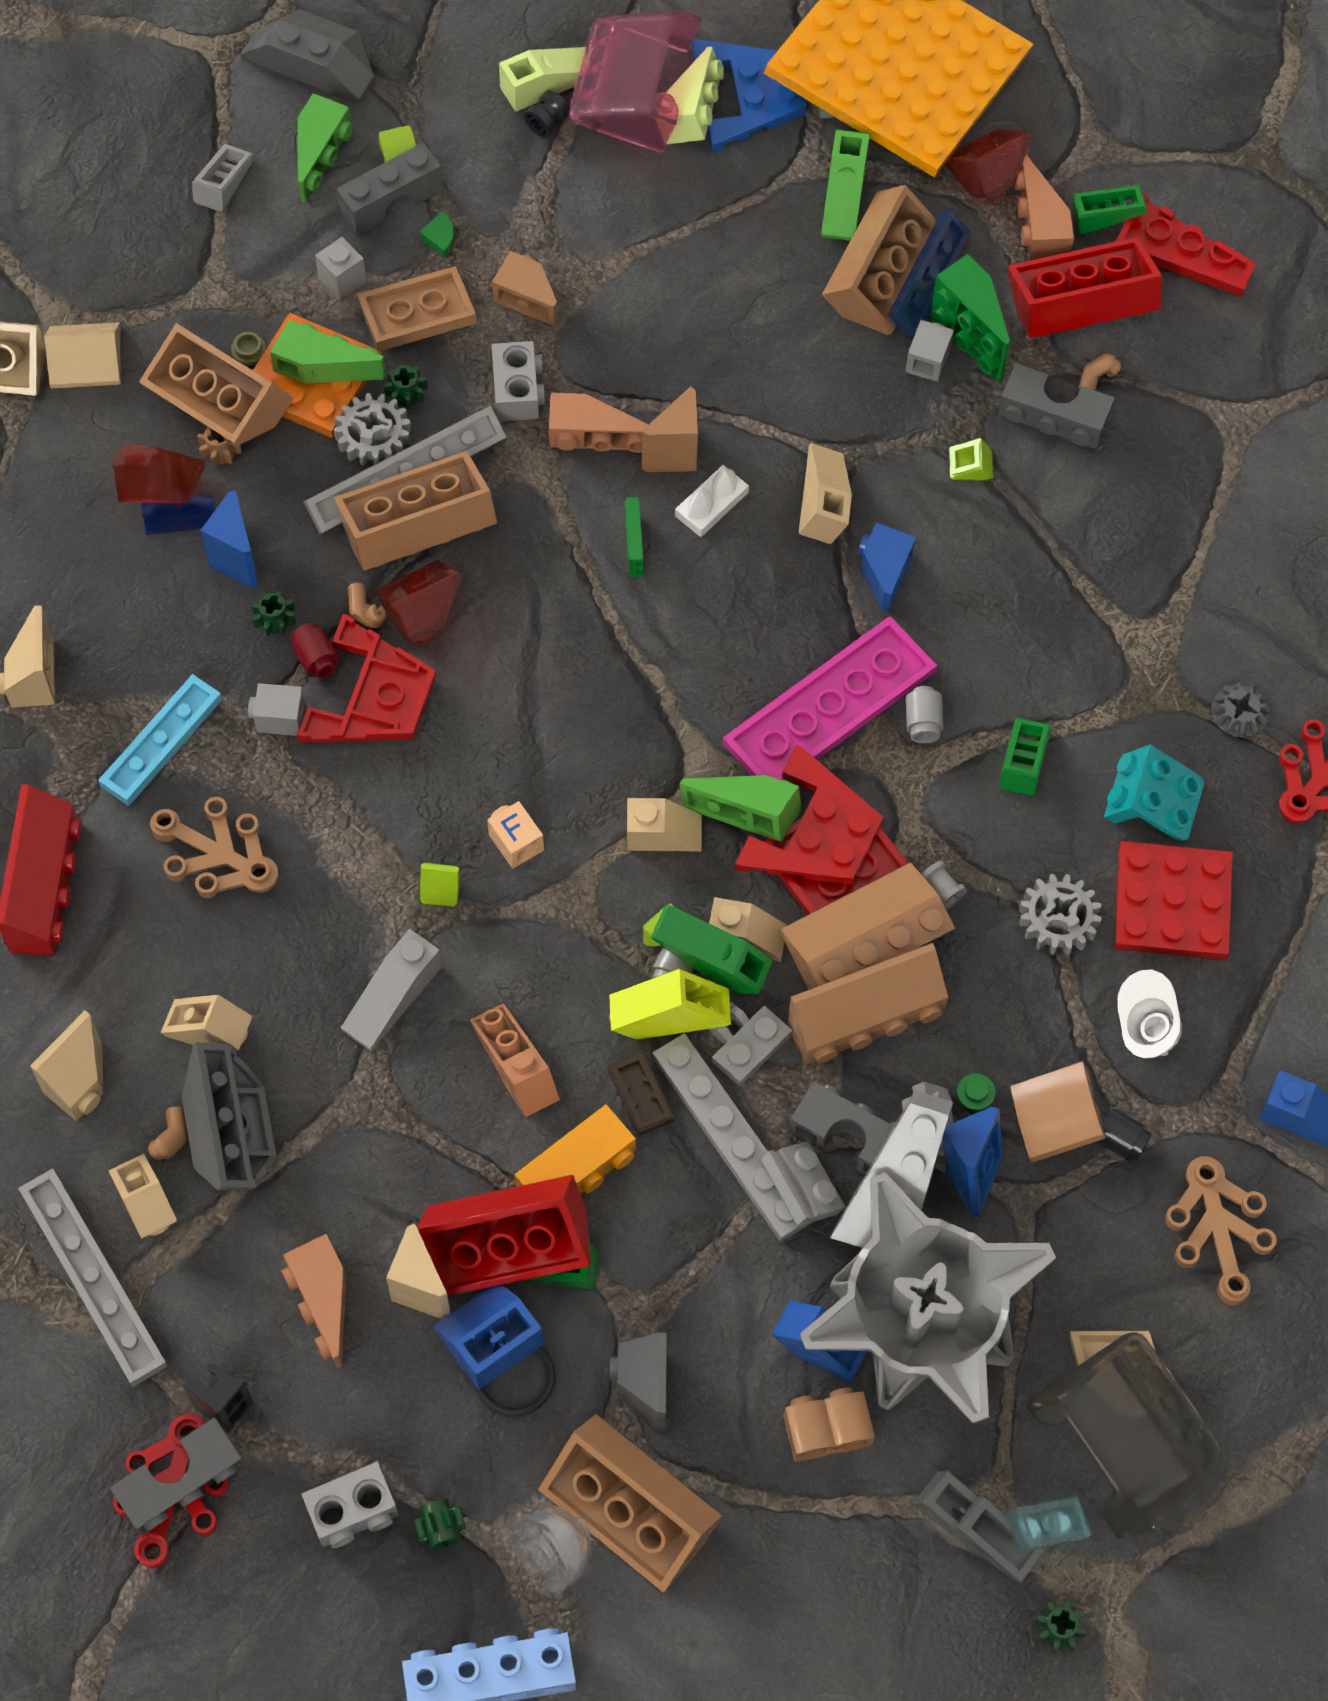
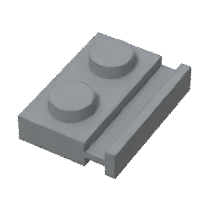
[761,1141,845,1225]

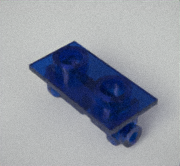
[141,493,215,535]

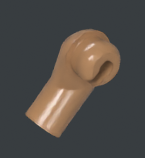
[1077,353,1121,393]
[348,583,386,628]
[148,1106,188,1160]

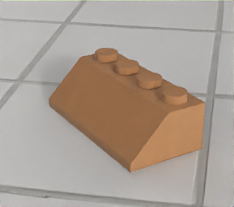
[822,185,937,335]
[139,323,294,446]
[334,451,497,571]
[779,863,955,990]
[788,943,948,1065]
[538,1414,722,1593]

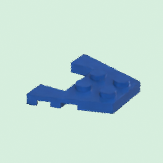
[691,39,806,152]

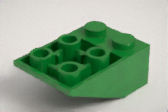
[930,254,1010,383]

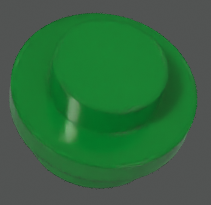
[957,1073,996,1112]

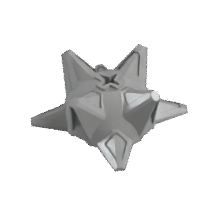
[800,1172,1056,1423]

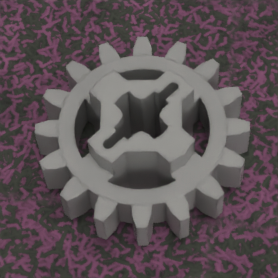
[334,393,411,466]
[1019,874,1102,955]

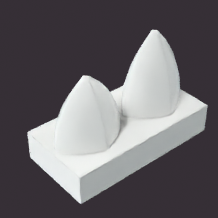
[675,465,749,537]

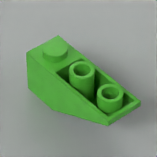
[297,93,353,203]
[821,130,870,241]
[270,320,386,384]

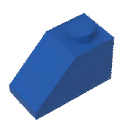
[858,523,916,612]
[1259,1070,1328,1147]
[772,1301,868,1383]

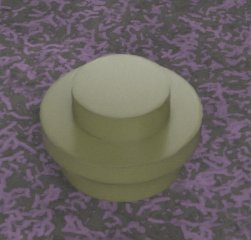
[231,332,266,366]

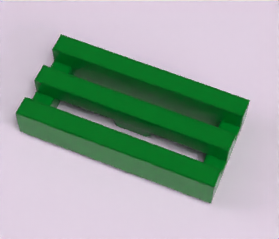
[625,497,643,578]

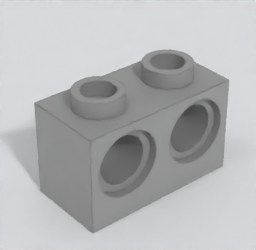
[491,341,545,422]
[301,1461,398,1548]

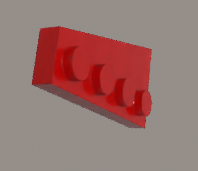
[1116,192,1256,297]

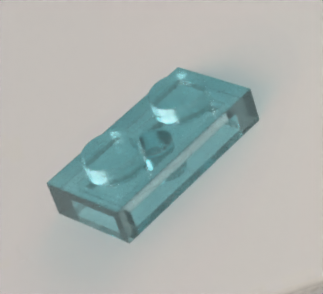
[1006,1497,1091,1553]

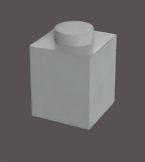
[315,237,367,300]
[905,320,954,382]
[248,683,305,736]

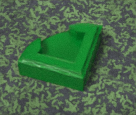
[419,211,454,257]

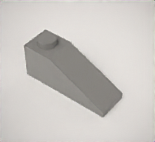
[341,929,442,1052]

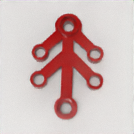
[1279,719,1328,824]
[113,1413,229,1569]

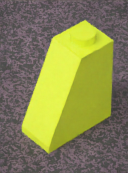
[610,969,731,1040]

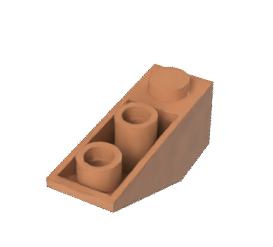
[1014,156,1074,260]
[549,393,649,453]
[470,1003,560,1117]
[281,1234,346,1369]

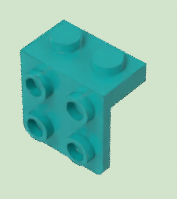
[1104,744,1204,842]

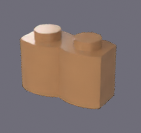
[783,1388,875,1462]

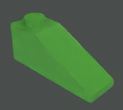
[680,775,802,842]

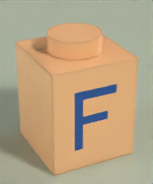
[487,801,544,869]

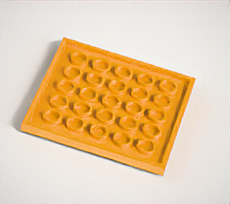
[764,0,1033,177]

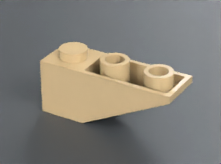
[798,443,852,544]

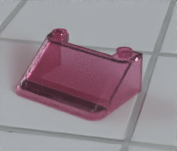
[569,11,702,153]

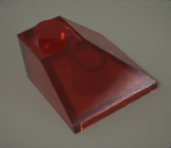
[944,128,1031,201]
[112,444,205,504]
[375,560,462,643]

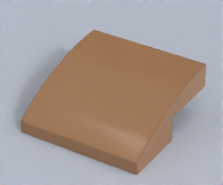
[1011,1061,1105,1163]

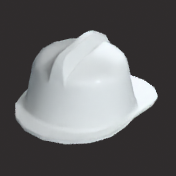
[1118,970,1182,1058]

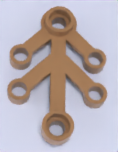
[150,797,279,898]
[1165,1156,1277,1306]

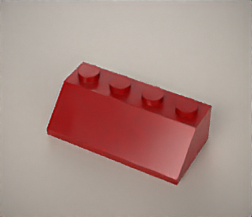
[1007,237,1162,338]
[0,784,82,956]
[417,1174,591,1296]

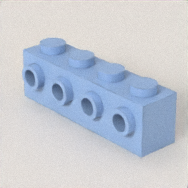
[402,1628,576,1701]

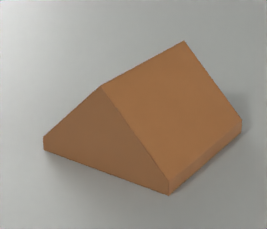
[642,386,698,472]

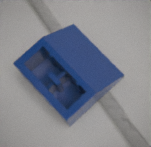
[432,1285,544,1390]

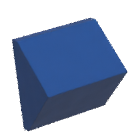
[201,490,259,588]
[943,1107,1003,1217]

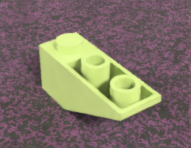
[657,46,724,144]
[499,47,604,112]

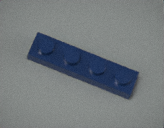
[887,210,971,338]

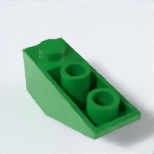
[651,904,773,995]

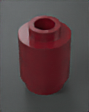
[291,623,340,678]

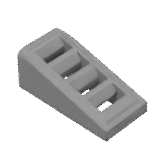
[192,144,254,212]

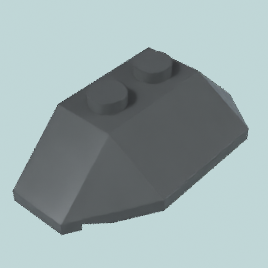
[241,9,374,104]
[182,1042,277,1191]

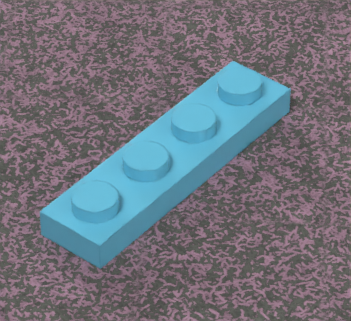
[98,674,222,806]

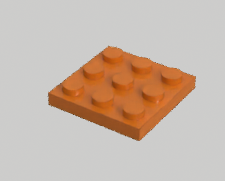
[253,313,382,438]

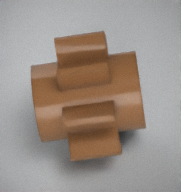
[197,426,242,467]

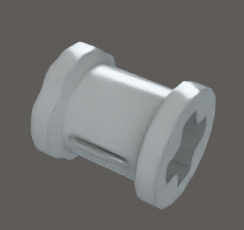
[921,861,967,909]

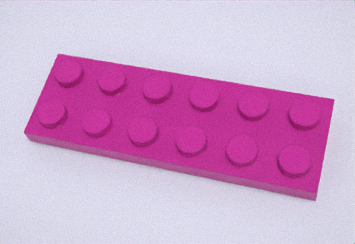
[722,616,937,781]

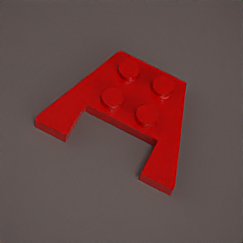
[297,614,436,743]
[735,745,883,885]

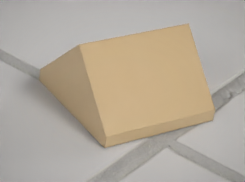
[0,322,46,396]
[44,323,121,389]
[386,1223,451,1319]

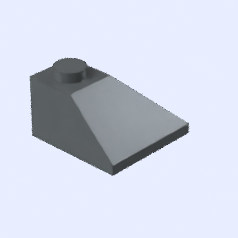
[610,1333,667,1433]

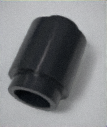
[1096,1108,1152,1161]

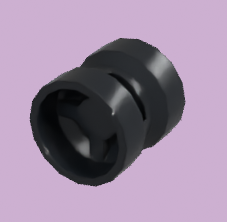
[524,90,570,138]

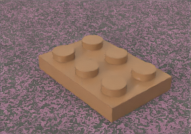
[357,266,477,352]

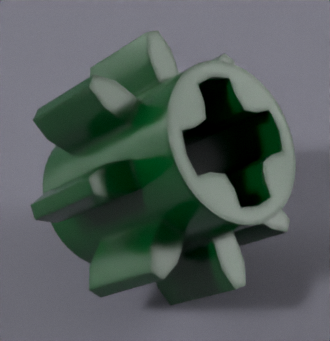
[383,363,428,409]
[251,590,296,637]
[413,1499,466,1550]
[1035,1600,1087,1654]

